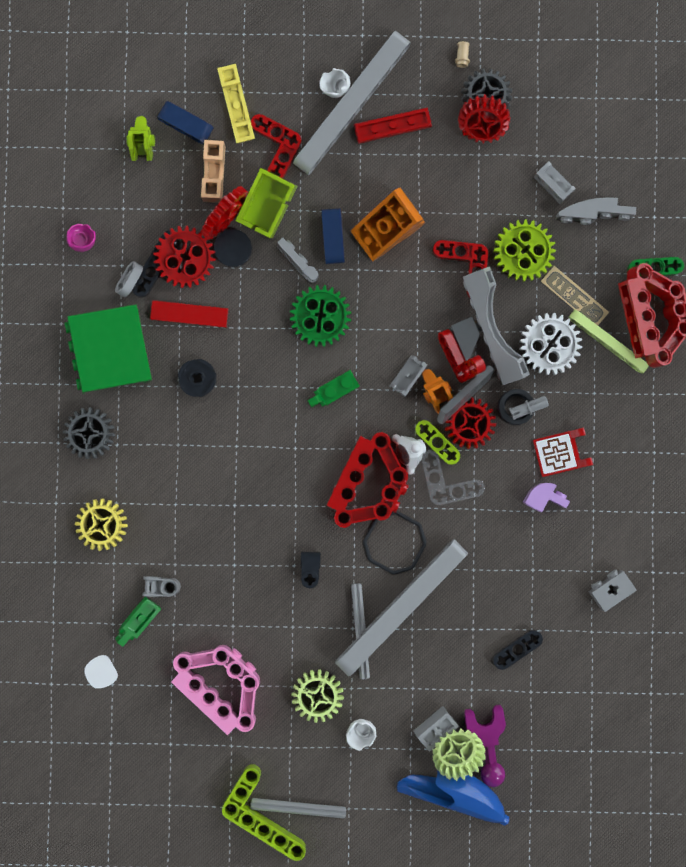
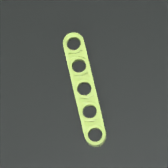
[568,310,649,374]

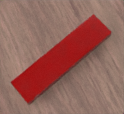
[354,107,432,144]
[150,300,229,328]

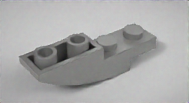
[556,197,636,225]

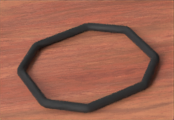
[363,511,427,574]

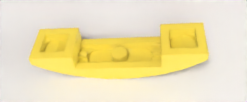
[217,64,255,143]

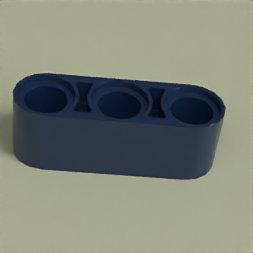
[157,101,214,145]
[321,208,345,264]

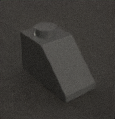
[450,317,481,360]

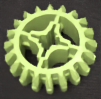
[292,669,344,723]
[432,729,485,781]

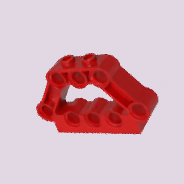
[618,263,686,368]
[327,432,409,528]

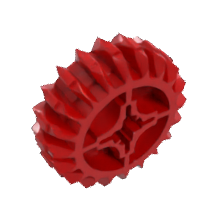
[458,94,510,144]
[444,397,496,449]

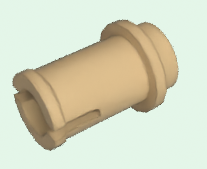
[455,41,470,68]

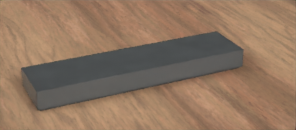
[437,365,494,424]

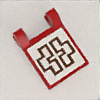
[533,428,593,477]

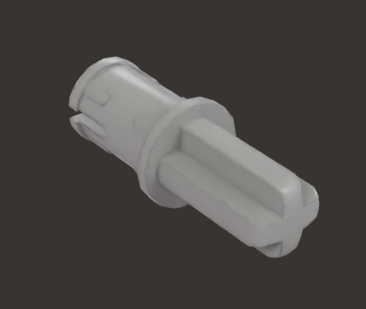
[509,396,549,420]

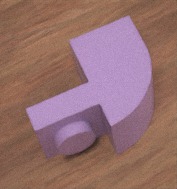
[523,483,570,512]

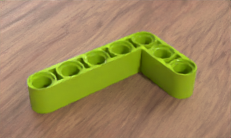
[222,764,306,861]

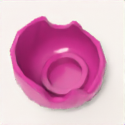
[66,224,96,252]

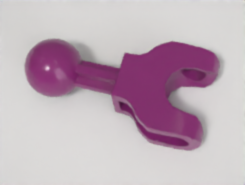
[464,705,506,787]

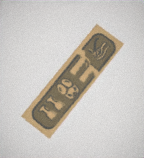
[541,266,609,325]

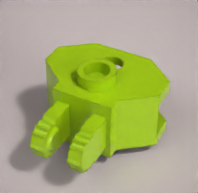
[127,116,155,161]

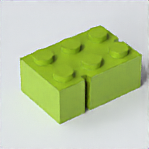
[236,168,298,238]

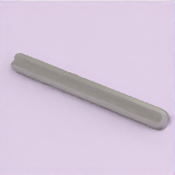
[351,583,370,679]
[251,798,346,818]

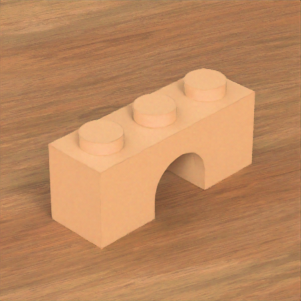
[201,140,226,203]

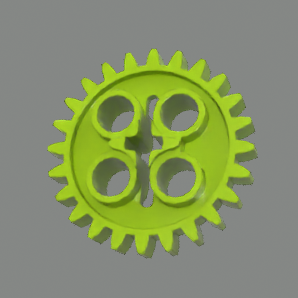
[493,219,556,282]

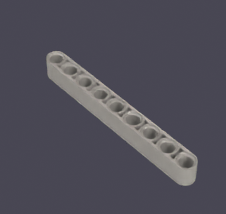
[293,31,411,175]
[335,539,468,677]

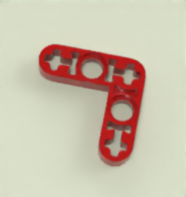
[251,114,302,179]
[433,240,488,299]
[438,329,486,383]

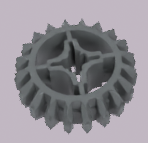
[461,68,512,108]
[63,407,115,459]

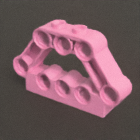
[171,645,260,735]

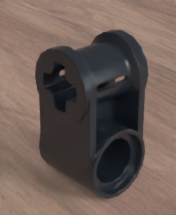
[301,551,321,589]

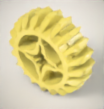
[75,499,128,551]

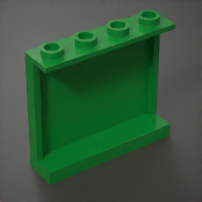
[64,304,152,394]

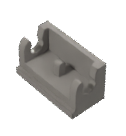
[534,161,576,204]
[389,355,428,397]
[413,706,459,752]

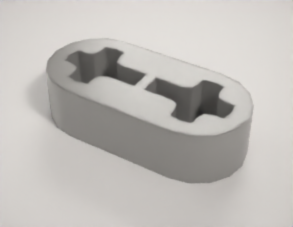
[115,261,143,297]

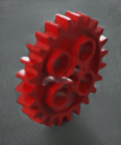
[201,186,249,240]
[153,226,216,288]

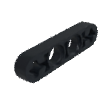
[132,231,179,298]

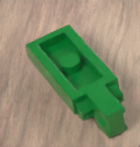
[308,370,360,408]
[115,596,161,647]

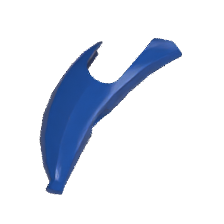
[397,771,509,826]

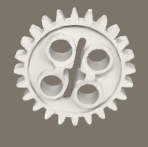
[519,313,582,375]

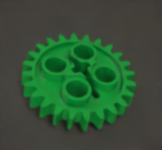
[290,285,351,347]

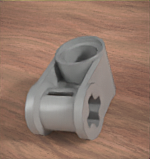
[142,576,181,597]

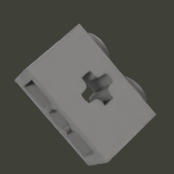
[588,570,637,612]

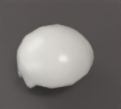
[319,68,351,98]
[346,719,376,751]

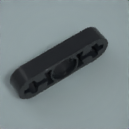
[493,630,543,670]

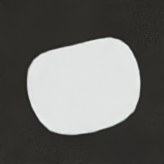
[85,655,118,688]

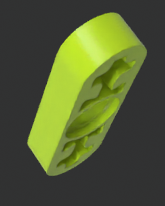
[415,420,460,465]

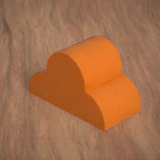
[350,187,425,262]

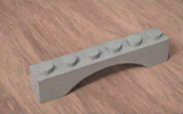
[463,267,530,385]

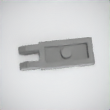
[277,238,319,283]

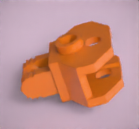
[422,369,453,414]

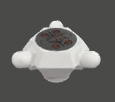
[392,434,426,475]

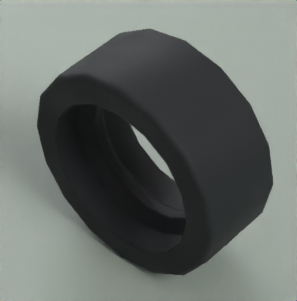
[498,389,534,425]

